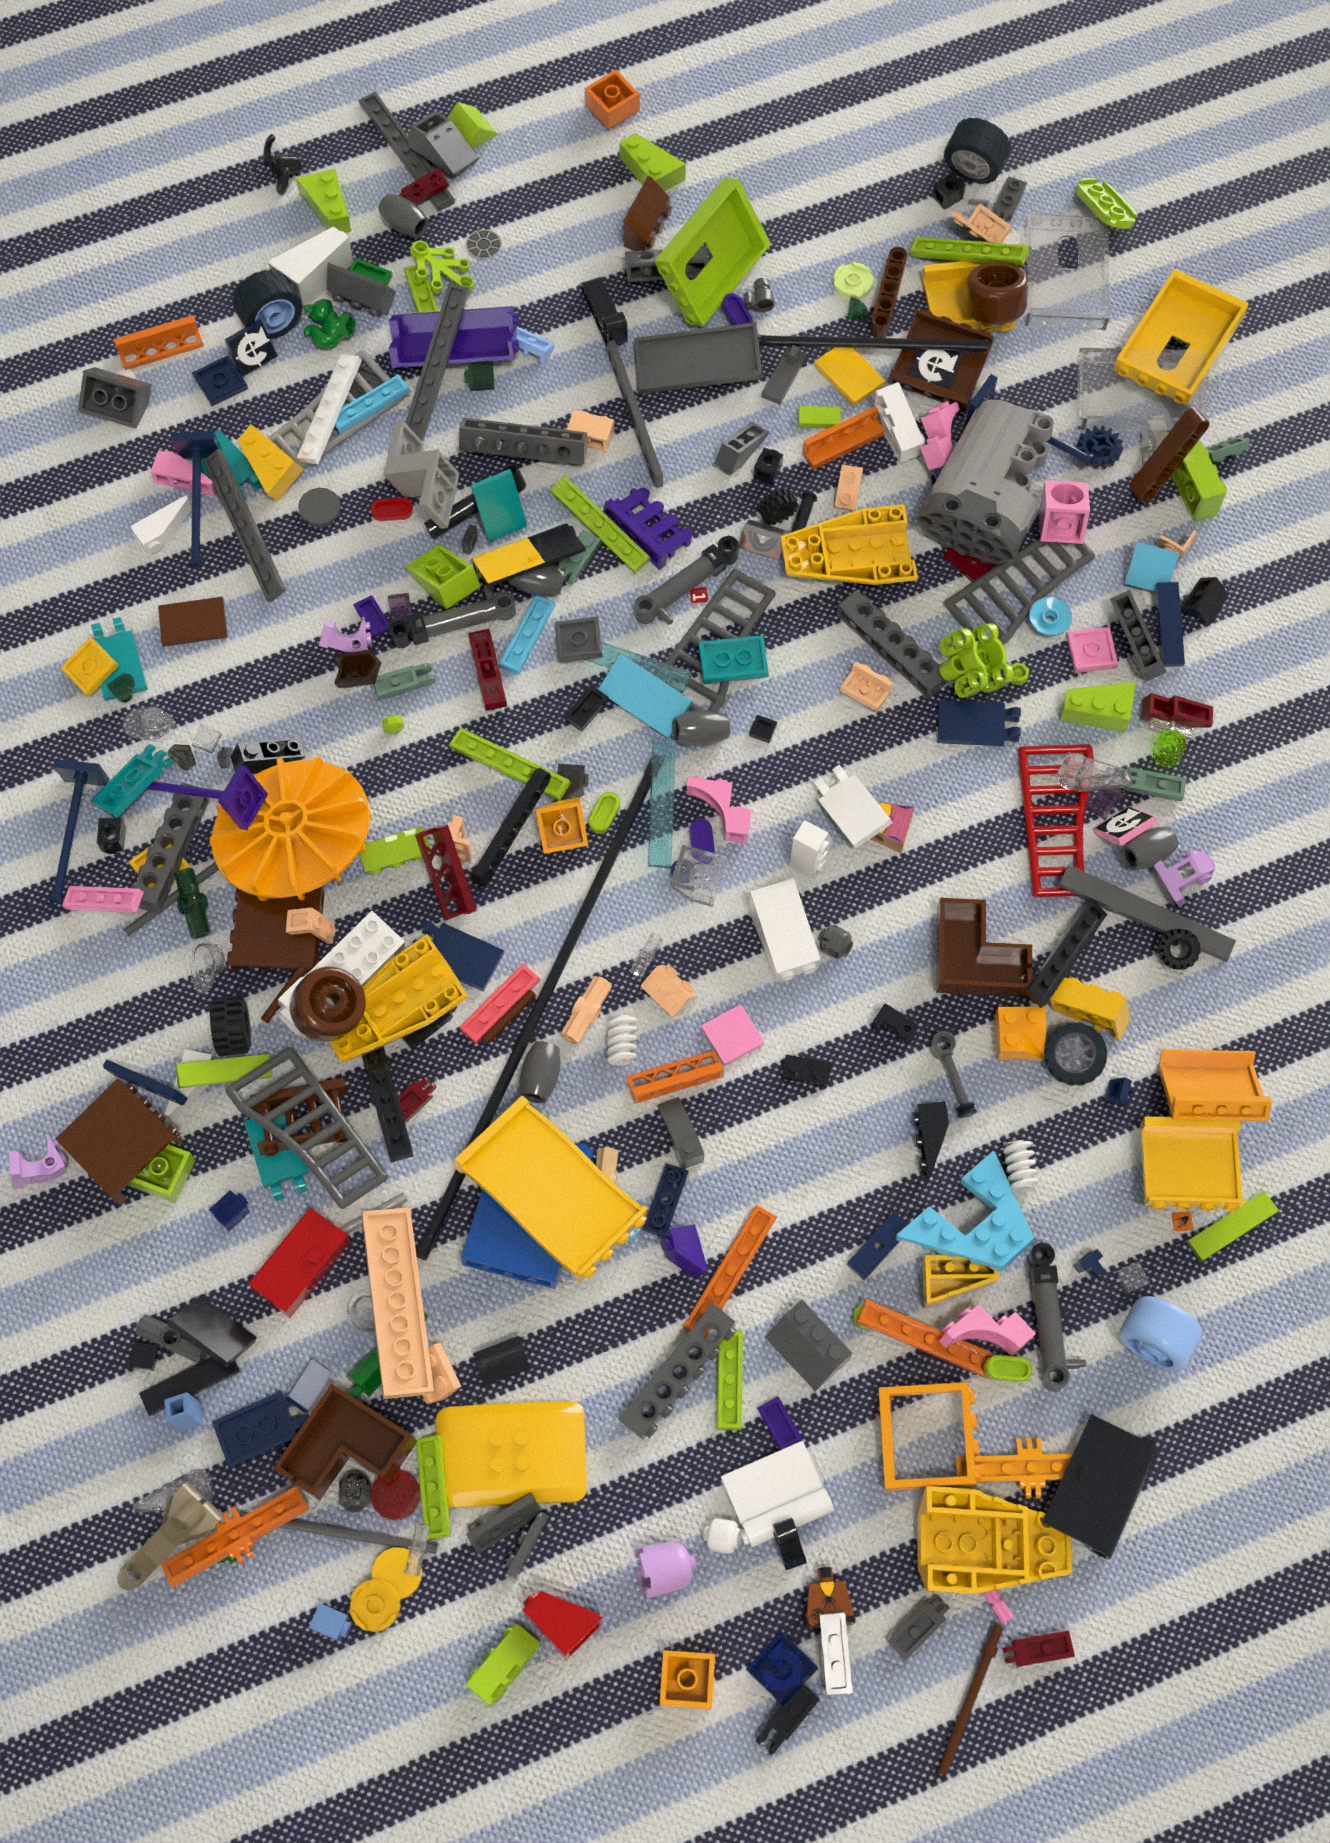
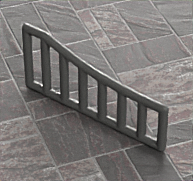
[944,537,1095,645]
[655,569,776,712]
[225,1047,388,1209]

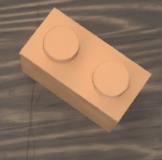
[567,410,614,452]

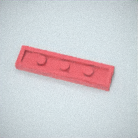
[459,963,540,1044]

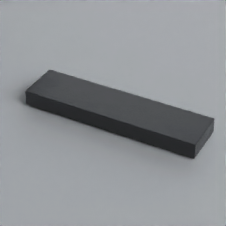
[139,1358,241,1416]

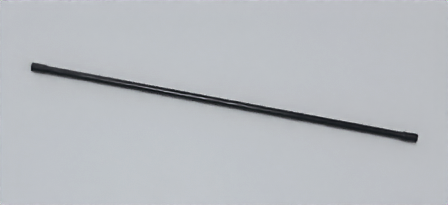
[416,755,664,1261]

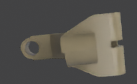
[117,1481,224,1591]

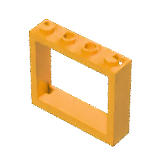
[879,1382,981,1492]

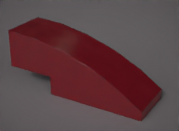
[1141,693,1213,728]

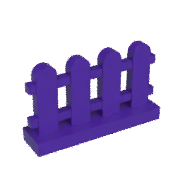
[603,488,693,570]

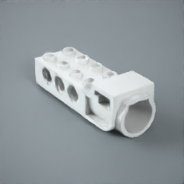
[276,911,405,1040]

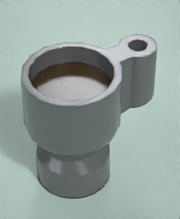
[744,278,775,312]

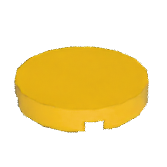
[371,1547,423,1600]
[350,1578,401,1632]

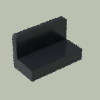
[1181,577,1228,626]
[473,1336,530,1385]

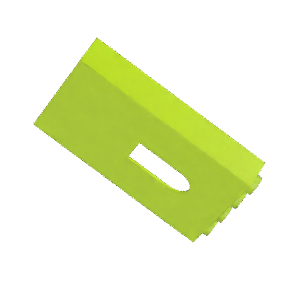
[654,178,771,327]

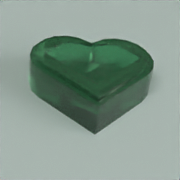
[107,673,135,703]

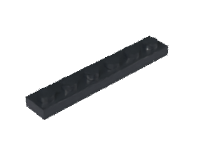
[1024,899,1107,1008]
[362,1046,414,1163]

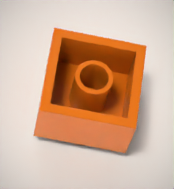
[584,70,640,130]

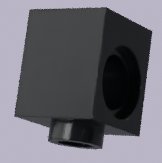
[932,173,965,210]
[753,447,783,486]
[97,818,126,854]

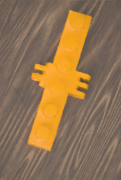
[955,1438,1073,1499]

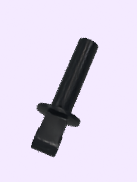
[424,465,526,539]

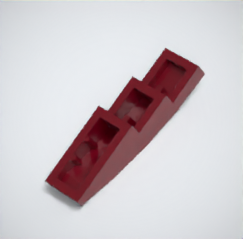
[468,629,507,711]

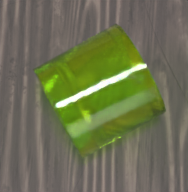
[1153,729,1186,767]

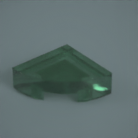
[847,297,868,321]

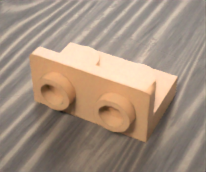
[422,1342,461,1404]

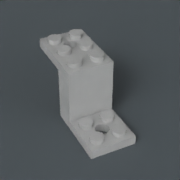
[384,420,460,529]

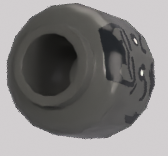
[818,925,853,959]
[338,1472,371,1513]

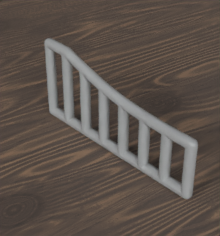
[267,350,405,469]

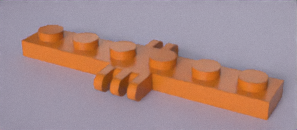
[161,1486,310,1588]

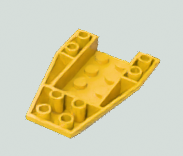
[780,504,918,585]
[330,934,468,1062]

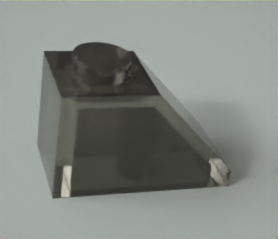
[555,764,589,802]

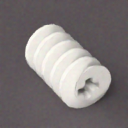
[607,1014,637,1066]
[1004,1140,1039,1193]

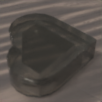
[167,744,196,770]

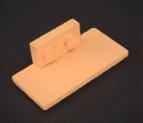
[950,203,1013,243]

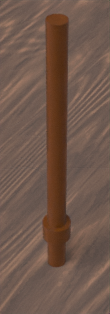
[937,1624,1004,1776]

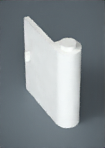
[721,1441,834,1548]

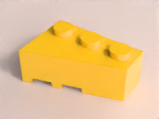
[1050,977,1131,1041]

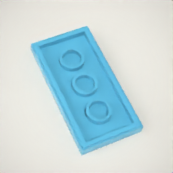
[598,654,693,738]

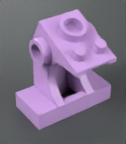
[319,617,372,652]
[1154,850,1215,907]
[9,1137,68,1189]

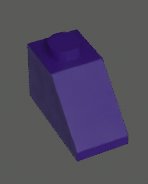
[660,1224,708,1278]

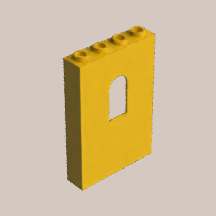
[1113,269,1249,407]

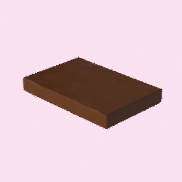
[158,596,228,647]

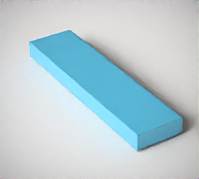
[334,375,410,434]
[499,595,555,675]

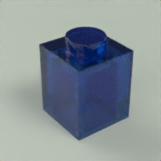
[209,1190,250,1232]

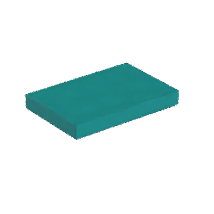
[470,469,527,542]
[698,635,769,684]

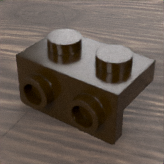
[334,650,382,688]

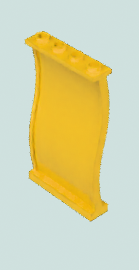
[454,1096,648,1283]

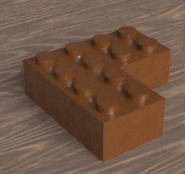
[936,898,1033,997]
[273,1383,417,1501]

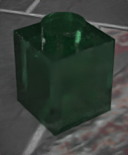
[464,361,495,391]

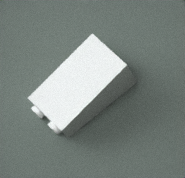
[268,227,353,309]
[748,878,821,981]

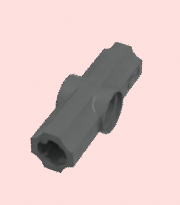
[135,1314,207,1365]

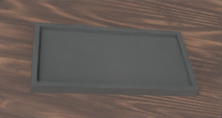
[634,322,763,394]

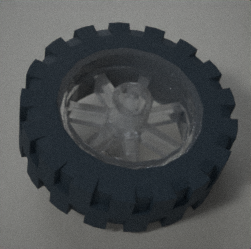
[1044,1022,1107,1086]

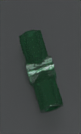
[174,868,211,939]

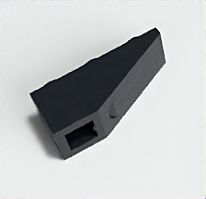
[230,738,306,774]
[912,1101,949,1179]

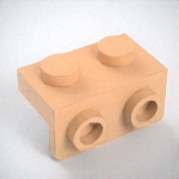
[840,662,893,712]
[447,815,472,863]
[641,965,697,1017]

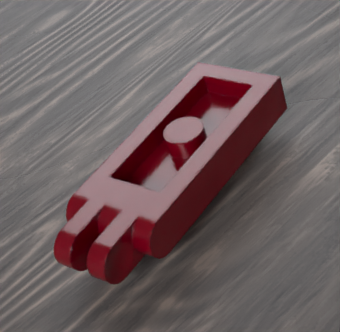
[398,167,450,205]
[377,1077,437,1124]
[1002,1630,1075,1667]

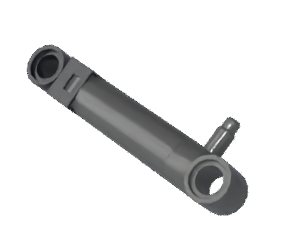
[634,536,739,625]
[388,584,516,648]
[1027,1242,1086,1392]

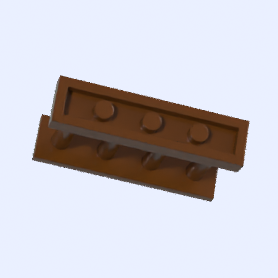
[250,1078,353,1157]

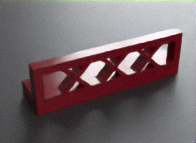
[415,825,477,920]

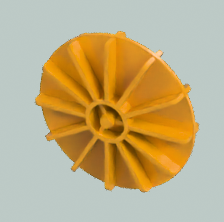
[209,756,372,901]

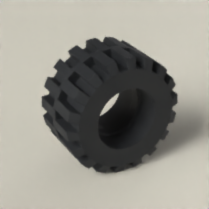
[210,995,251,1056]

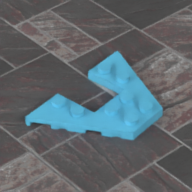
[896,1151,1034,1271]

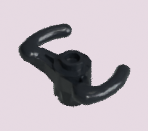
[263,134,301,195]

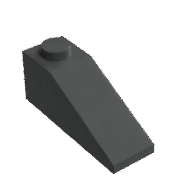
[714,422,769,474]
[657,1097,705,1169]

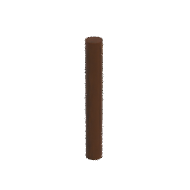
[261,963,309,1023]
[482,990,536,1044]

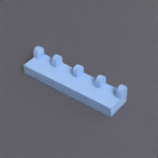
[517,327,554,364]

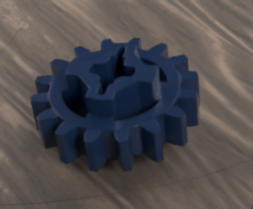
[1076,425,1123,469]

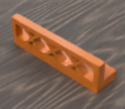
[114,315,204,370]
[802,406,885,470]
[626,1050,724,1104]

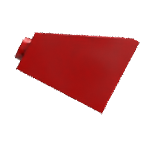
[522,1591,603,1660]

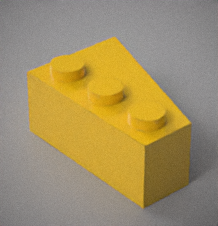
[237,424,304,501]
[922,1255,999,1309]

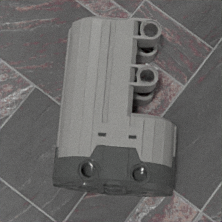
[917,400,1054,564]

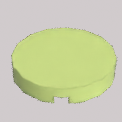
[833,262,874,300]

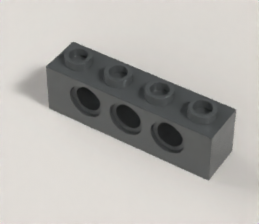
[625,247,708,282]
[1110,590,1167,681]

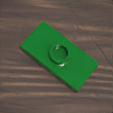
[349,258,393,285]

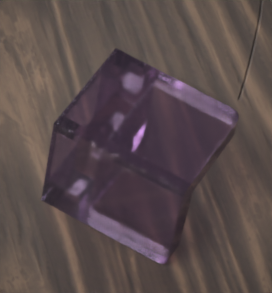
[387,593,412,622]
[1088,780,1124,820]

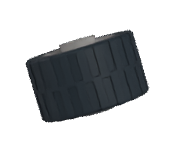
[943,118,1011,184]

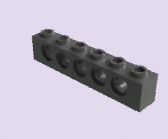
[459,418,588,465]
[837,590,948,700]
[131,782,210,914]
[619,1303,737,1440]

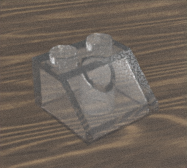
[670,845,726,907]

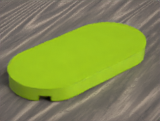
[1075,178,1137,229]

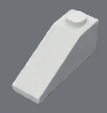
[130,495,192,556]
[165,1049,215,1123]

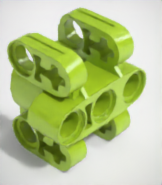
[939,623,1014,698]

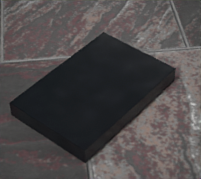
[168,1295,257,1368]

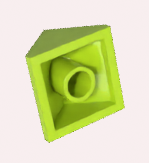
[447,102,497,149]

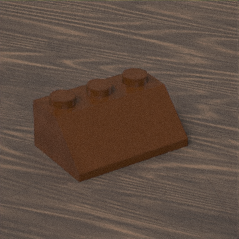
[623,176,672,251]

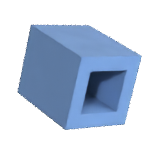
[165,1392,203,1433]
[309,1603,352,1642]

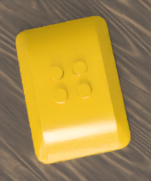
[436,1401,587,1508]

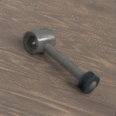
[930,1031,977,1118]

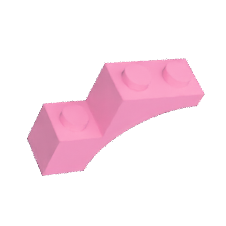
[920,401,960,471]
[687,776,751,843]
[939,1304,1036,1356]

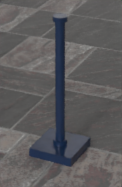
[965,374,1095,467]
[171,431,223,567]
[49,759,110,904]

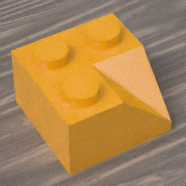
[536,797,588,854]
[994,1007,1046,1060]
[660,1650,715,1710]

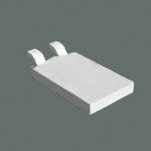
[814,765,893,849]

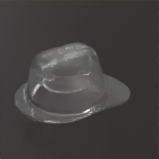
[123,707,176,742]
[191,938,225,994]
[346,1292,376,1337]

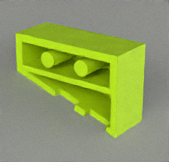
[619,133,686,191]
[296,169,351,233]
[1060,682,1136,732]
[359,825,430,875]
[465,1624,542,1708]

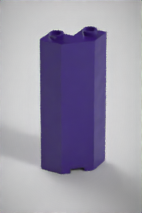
[389,306,519,368]

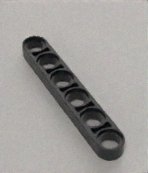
[471,768,551,887]

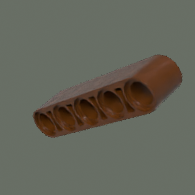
[871,247,907,338]
[1129,407,1210,503]

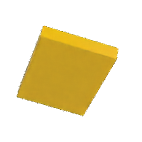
[814,348,886,406]

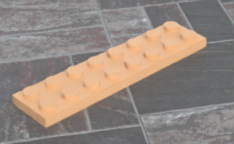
[361,1207,434,1399]

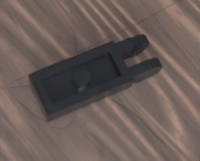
[755,1684,820,1756]

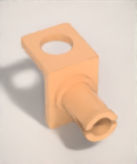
[1157,531,1197,559]

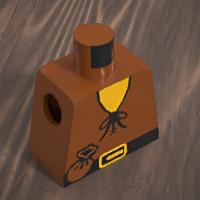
[805,1567,856,1629]

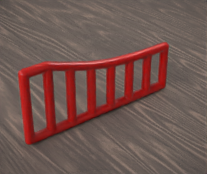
[1018,744,1095,897]

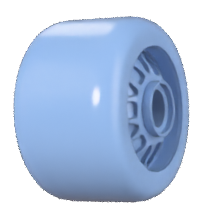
[1120,1296,1202,1371]

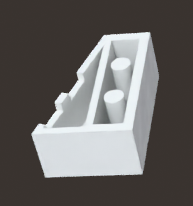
[874,382,925,463]
[789,820,834,878]

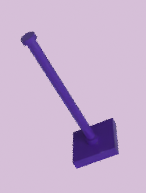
[144,765,268,830]

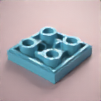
[1125,542,1179,592]

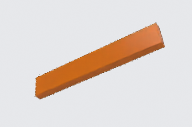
[683,1205,777,1338]
[856,1299,996,1381]

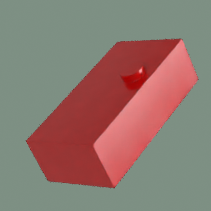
[248,1207,351,1318]

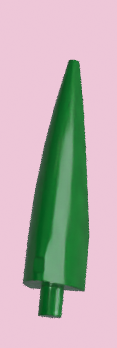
[346,1314,429,1399]

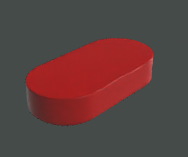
[370,498,413,521]

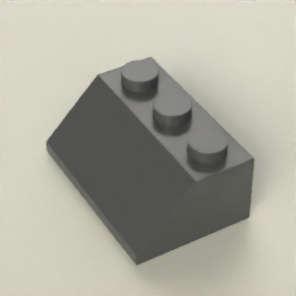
[327,263,396,316]
[78,367,152,428]
[765,1299,853,1392]

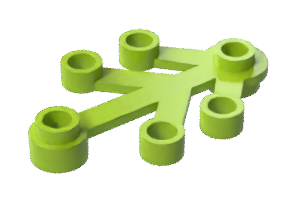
[410,241,474,294]

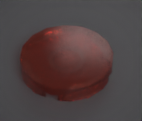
[371,1469,421,1521]

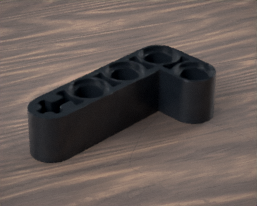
[580,277,628,347]

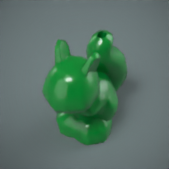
[303,299,356,349]

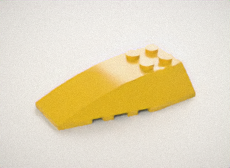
[917,1486,1072,1594]

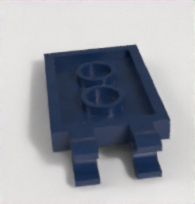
[937,700,1021,747]
[411,920,504,992]
[212,1391,309,1469]

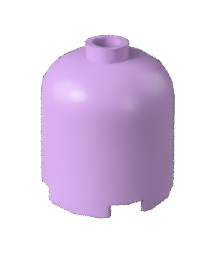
[634,1541,697,1599]

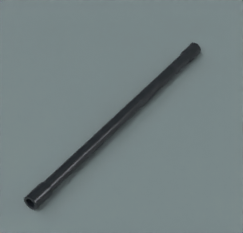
[758,334,989,352]

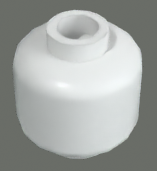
[703,1518,742,1554]

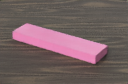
[62,886,144,913]

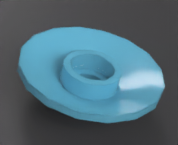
[1029,597,1072,636]

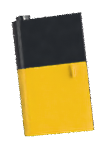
[471,523,586,587]

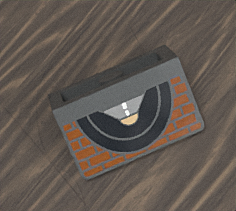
[739,519,790,559]

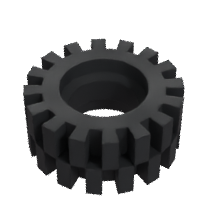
[757,488,799,525]
[1157,928,1201,970]

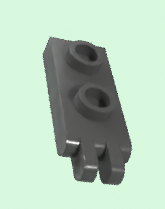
[993,176,1027,222]
[505,1512,547,1580]
[887,1596,950,1661]

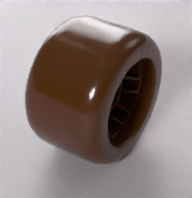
[965,262,1029,325]
[289,967,366,1042]

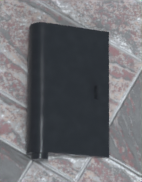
[1042,1414,1158,1560]

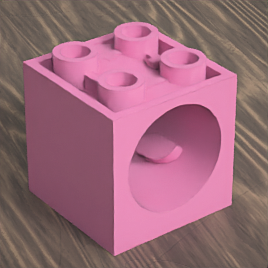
[1039,480,1090,544]

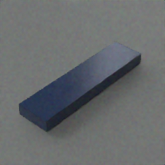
[1155,582,1185,667]
[102,1059,188,1106]

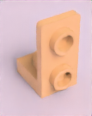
[835,465,863,510]
[286,907,336,944]

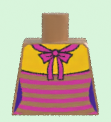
[870,802,915,853]

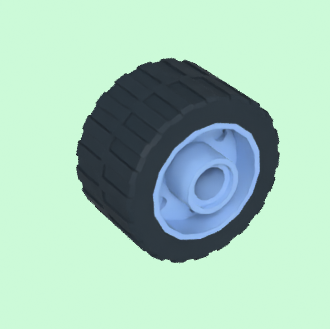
[232,269,303,339]

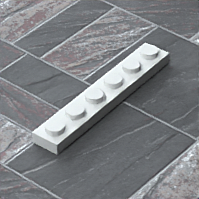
[297,354,362,464]

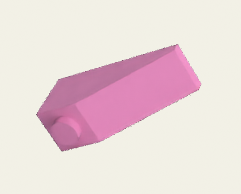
[150,450,216,496]

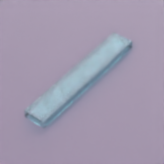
[587,641,692,693]
[648,738,676,869]

